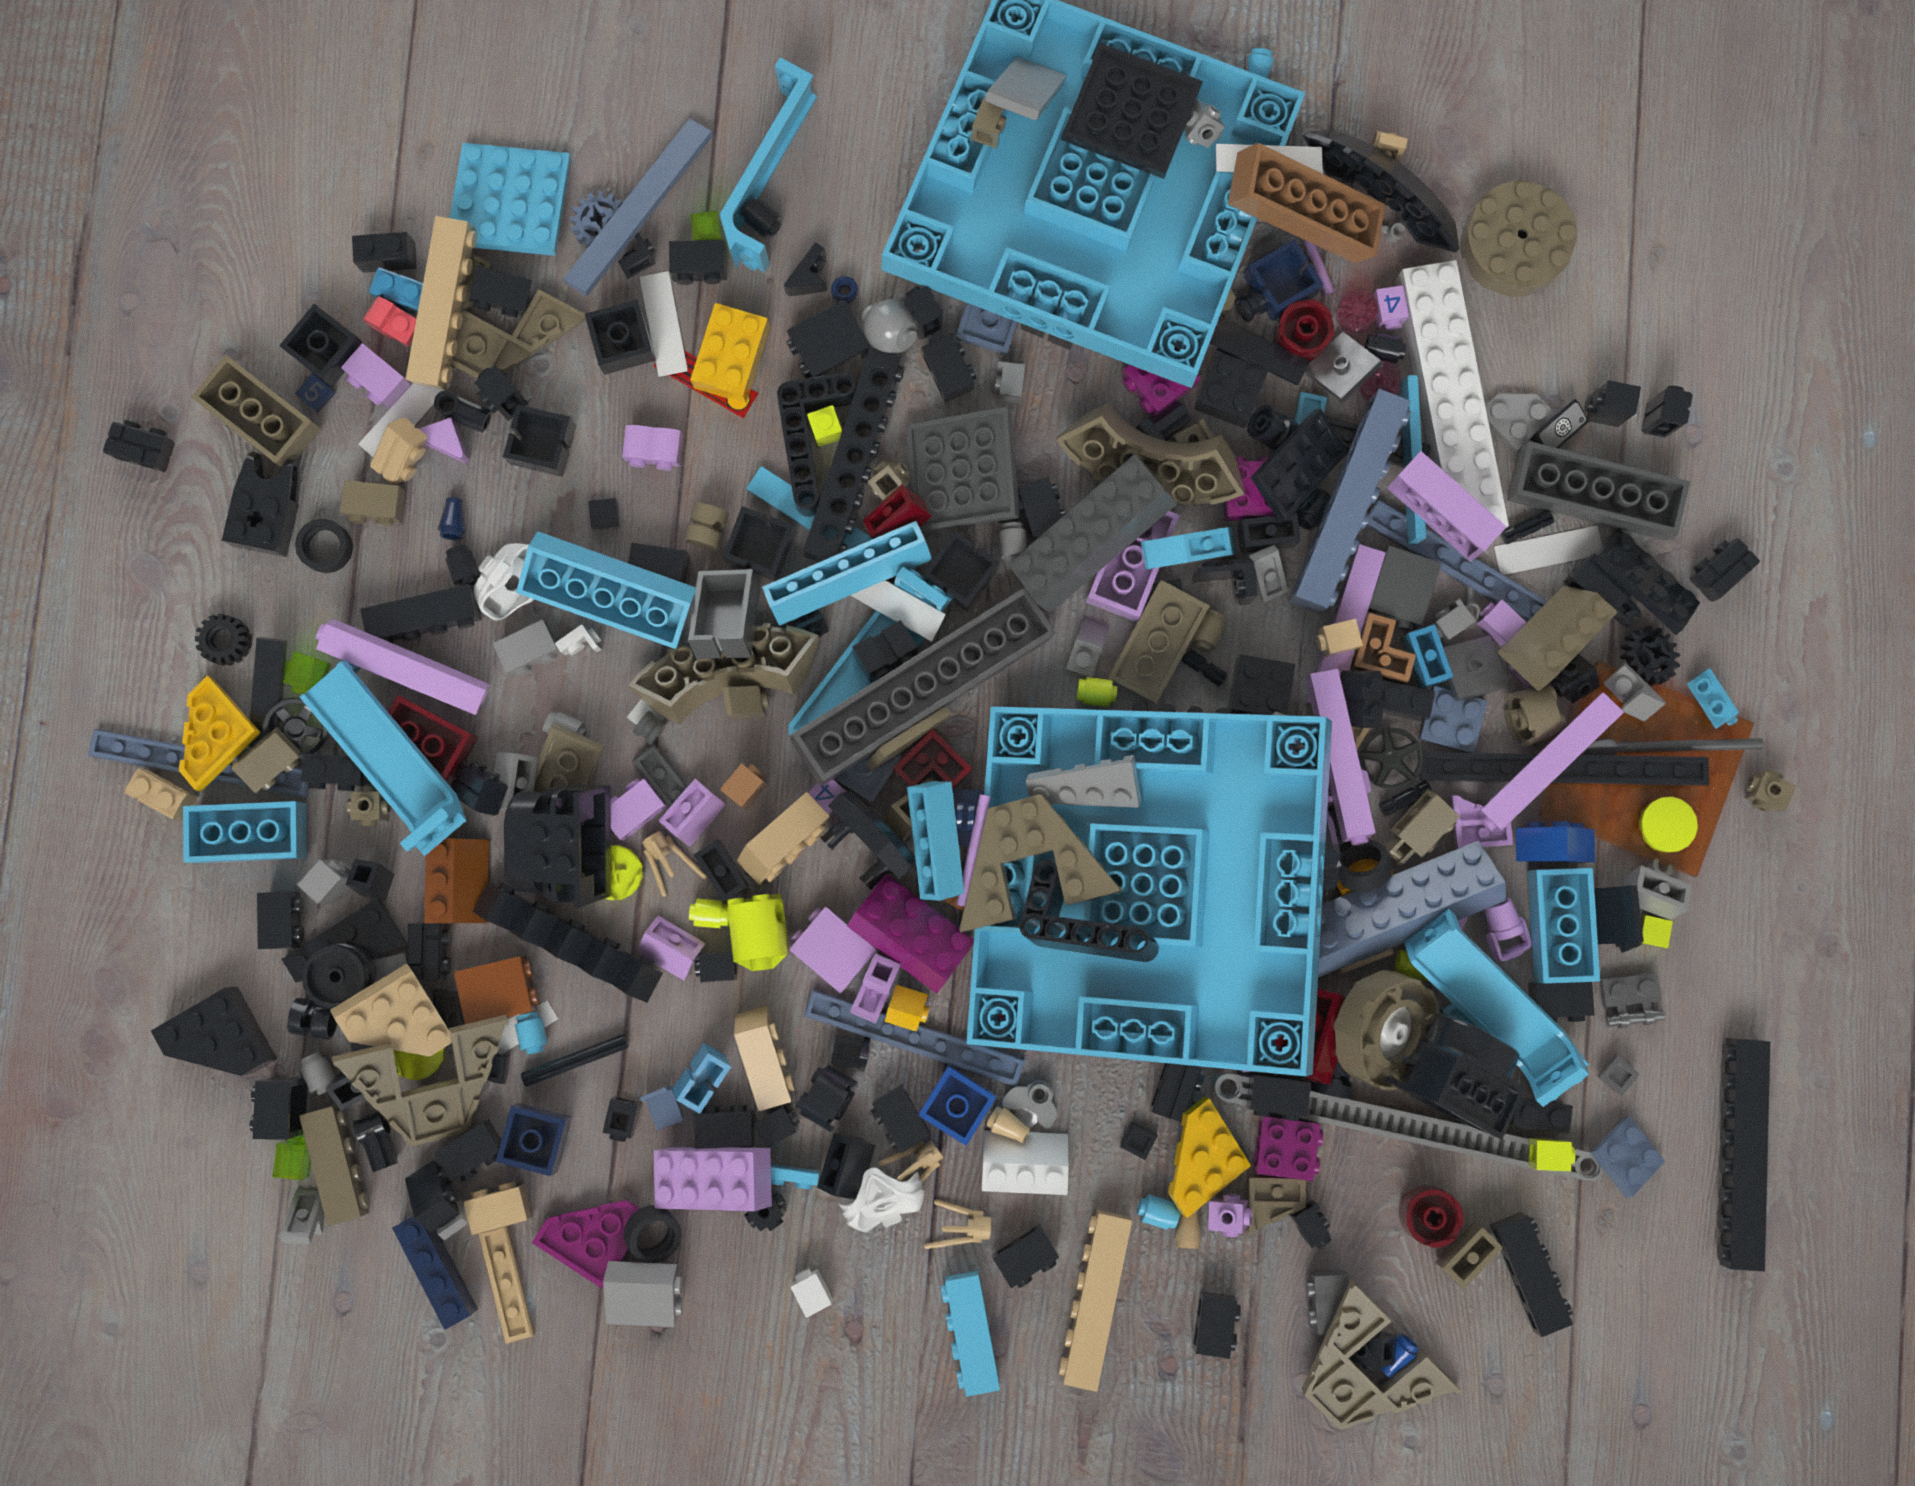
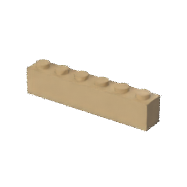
[405,216,478,390]
[1058,1209,1132,1392]

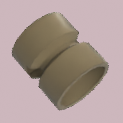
[684,502,729,551]

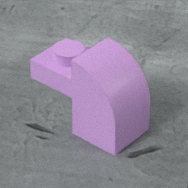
[850,953,901,1024]

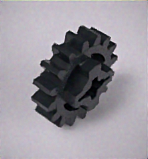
[1620,625,1680,687]

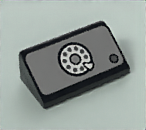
[1530,399,1589,448]

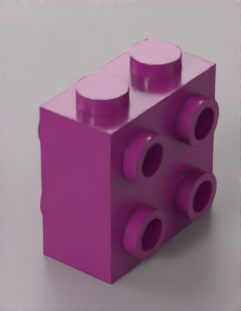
[1121,347,1201,417]
[1224,457,1275,521]
[1253,1115,1324,1181]

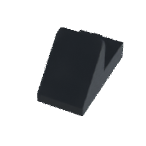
[783,242,827,297]

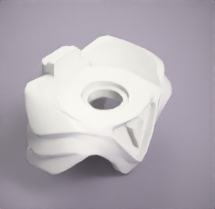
[474,543,535,621]
[839,1168,925,1232]

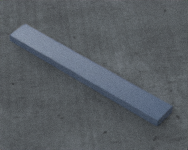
[563,118,713,297]
[1366,499,1547,623]
[88,729,310,798]
[804,989,1025,1086]

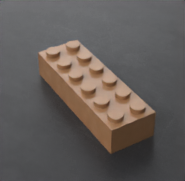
[1228,143,1386,263]

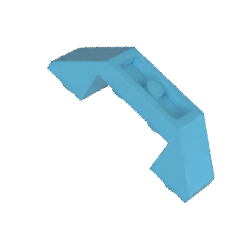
[1141,527,1237,569]

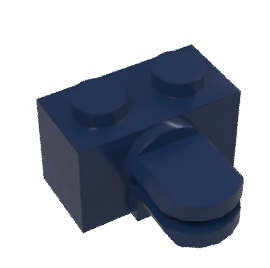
[953,789,985,847]

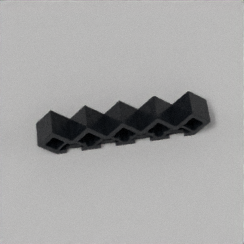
[473,882,663,1003]

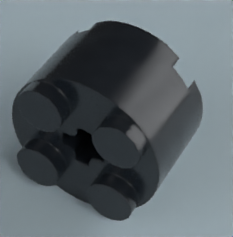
[796,1065,859,1132]

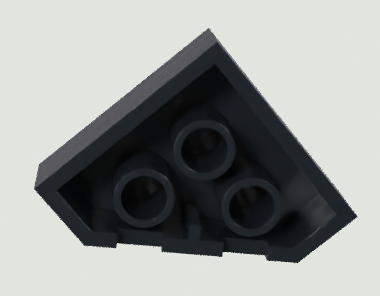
[151,986,277,1076]

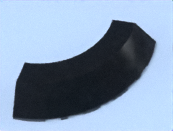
[1303,130,1460,252]

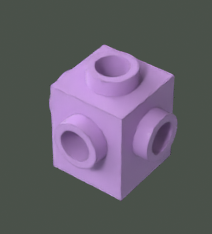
[1208,1194,1253,1237]

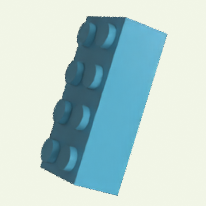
[183,801,308,863]
[1527,868,1600,983]

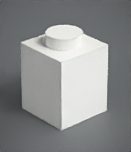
[791,1268,833,1318]

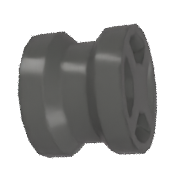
[633,711,667,745]

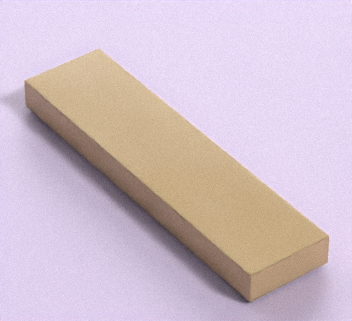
[479,1226,535,1344]

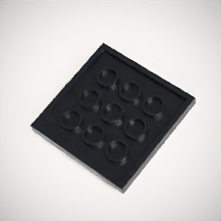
[1061,43,1203,179]

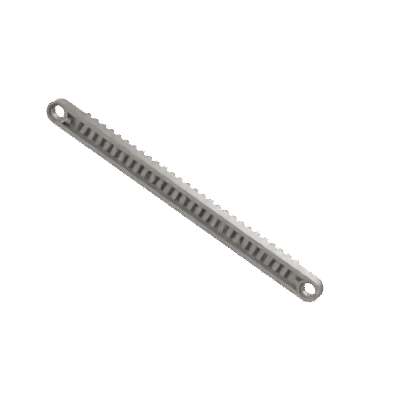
[1213,1072,1603,1181]

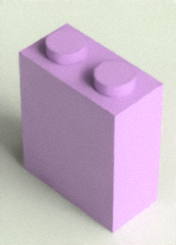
[789,906,878,993]

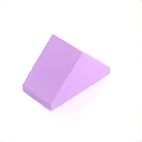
[419,418,470,464]

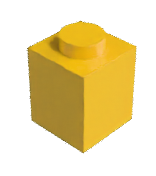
[884,985,930,1032]

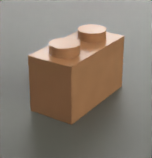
[720,763,768,810]

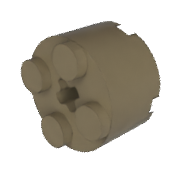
[1504,686,1566,747]

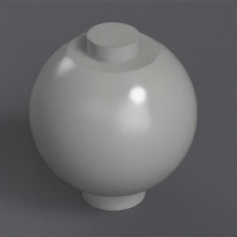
[862,299,918,355]

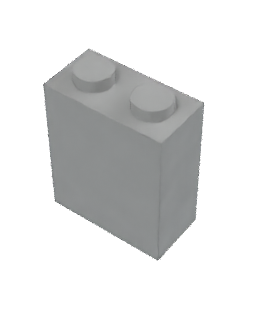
[603,1261,683,1327]

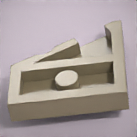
[1247,1176,1306,1233]

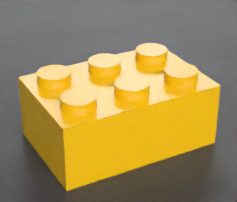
[690,303,770,404]

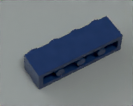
[392,1216,478,1330]

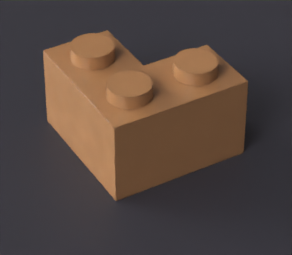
[1350,613,1416,684]

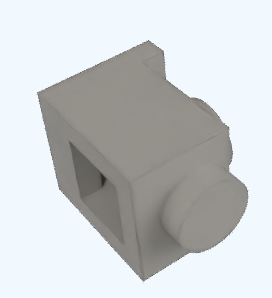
[995,361,1025,406]
[1430,599,1476,644]

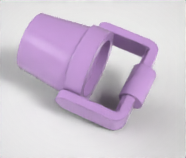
[1484,898,1532,961]

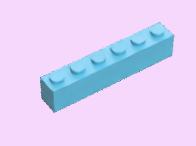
[762,521,932,625]

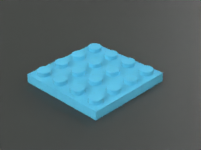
[450,143,571,256]

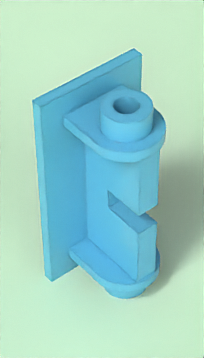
[1687,668,1740,729]

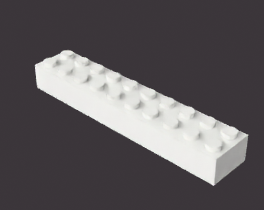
[1396,260,1509,528]

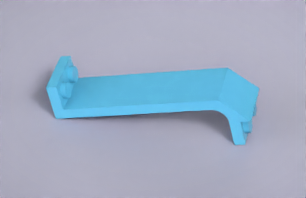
[720,57,817,273]
[788,567,952,736]
[300,660,466,856]
[1404,908,1589,1107]

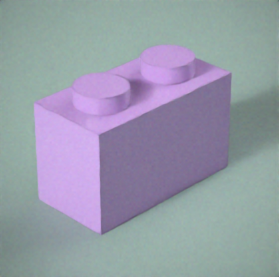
[341,343,411,409]
[610,779,667,841]

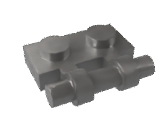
[1599,973,1665,1028]

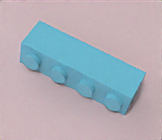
[907,781,964,901]
[940,1270,1000,1397]

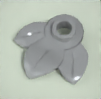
[1002,1079,1057,1129]

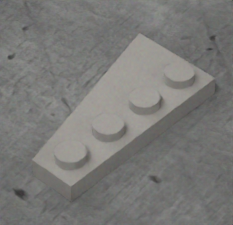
[1026,755,1142,808]

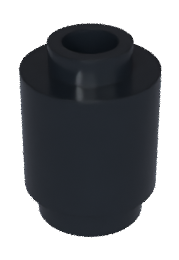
[740,197,782,238]
[1364,332,1406,364]
[445,545,481,586]

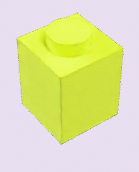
[807,405,842,448]
[1529,1138,1575,1171]

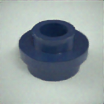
[831,276,858,304]

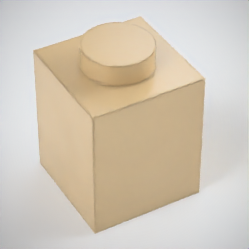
[1316,619,1363,657]

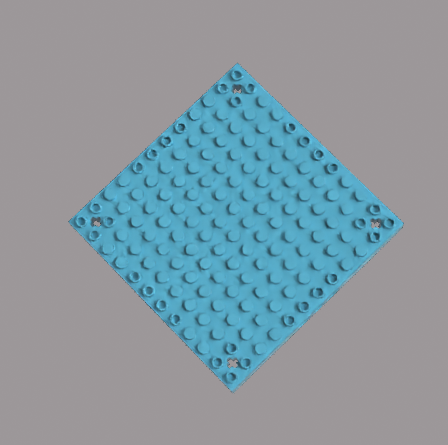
[881,0,1305,388]
[967,706,1332,1076]

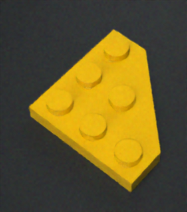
[179,675,260,792]
[1168,1096,1251,1218]

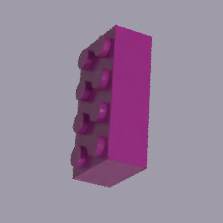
[847,874,974,994]

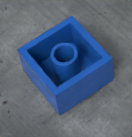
[918,1064,996,1146]

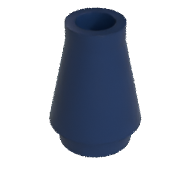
[437,497,466,540]

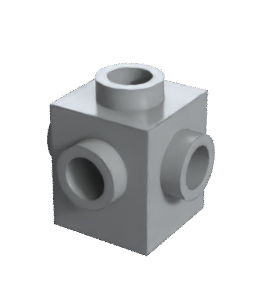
[1184,99,1225,148]

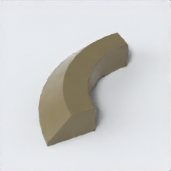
[1056,402,1245,507]
[628,623,819,725]

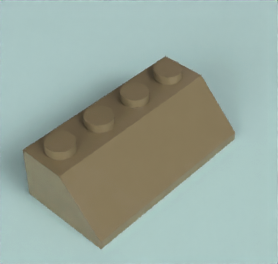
[1497,586,1617,692]

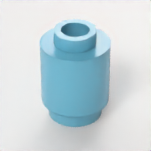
[515,1012,548,1055]
[1136,1194,1180,1230]

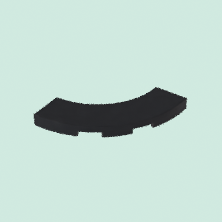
[433,988,510,1085]

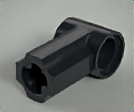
[434,390,492,433]
[1136,401,1191,441]
[353,1111,398,1172]

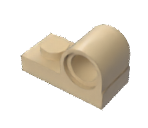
[1372,131,1408,162]

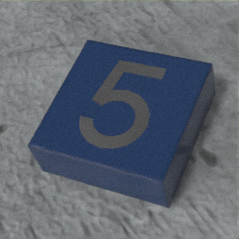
[295,374,336,413]

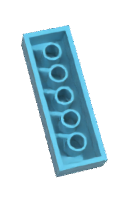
[516,531,696,649]

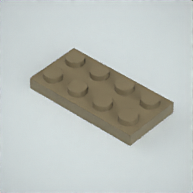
[1108,580,1210,703]

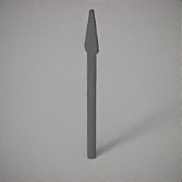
[1581,738,1764,755]

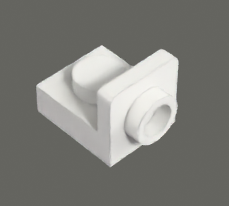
[555,624,602,655]

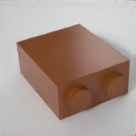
[454,956,540,1024]

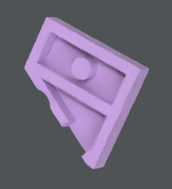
[1450,795,1513,849]

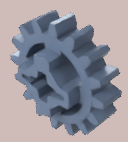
[570,191,622,248]

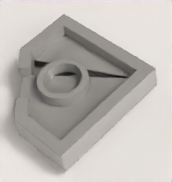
[1485,393,1556,453]

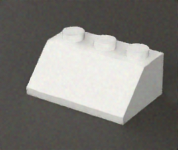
[981,1130,1069,1195]

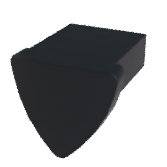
[831,1035,871,1072]

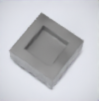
[1597,1055,1640,1096]

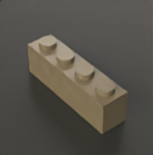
[299,1105,370,1226]

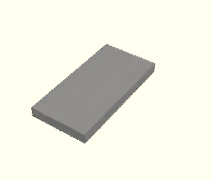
[985,56,1067,121]

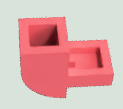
[362,296,416,347]

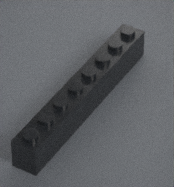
[1717,1038,1771,1272]

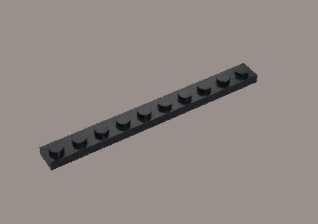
[1420,752,1709,786]

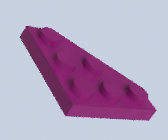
[532,1199,641,1289]

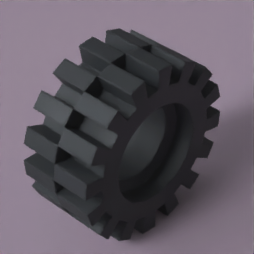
[195,614,252,666]

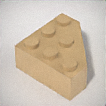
[330,964,451,1056]

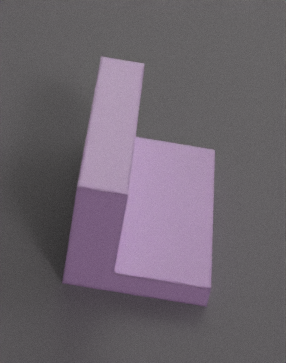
[659,779,726,847]
[636,916,706,981]

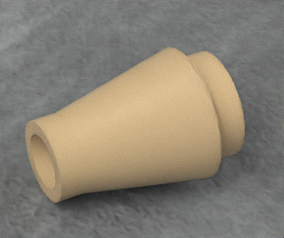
[987,1106,1031,1143]
[1174,1210,1202,1249]

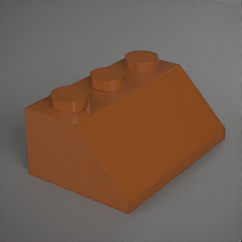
[424,839,490,923]

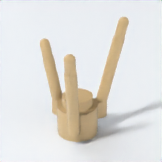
[642,831,707,897]
[878,1140,944,1183]
[924,1199,991,1249]

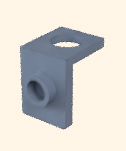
[639,1084,684,1131]

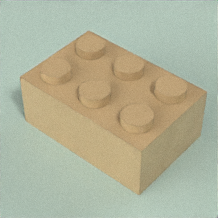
[737,792,830,886]

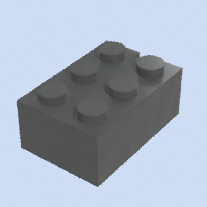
[688,569,760,659]

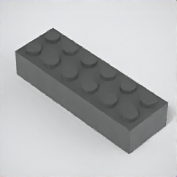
[1507,441,1690,541]
[1008,454,1177,613]

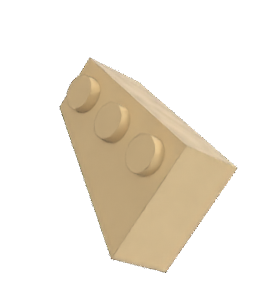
[734,1006,795,1111]

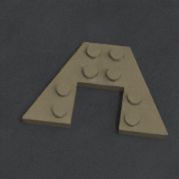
[451,253,586,380]
[960,794,1123,932]
[332,1015,508,1147]
[1302,1280,1461,1430]

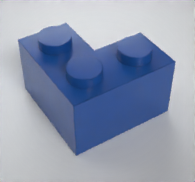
[1516,821,1595,863]

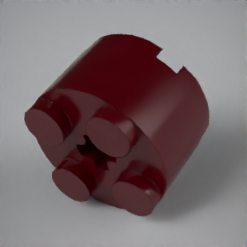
[1274,300,1334,361]
[1399,1185,1464,1248]

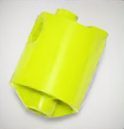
[727,894,790,971]

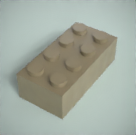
[191,355,321,468]

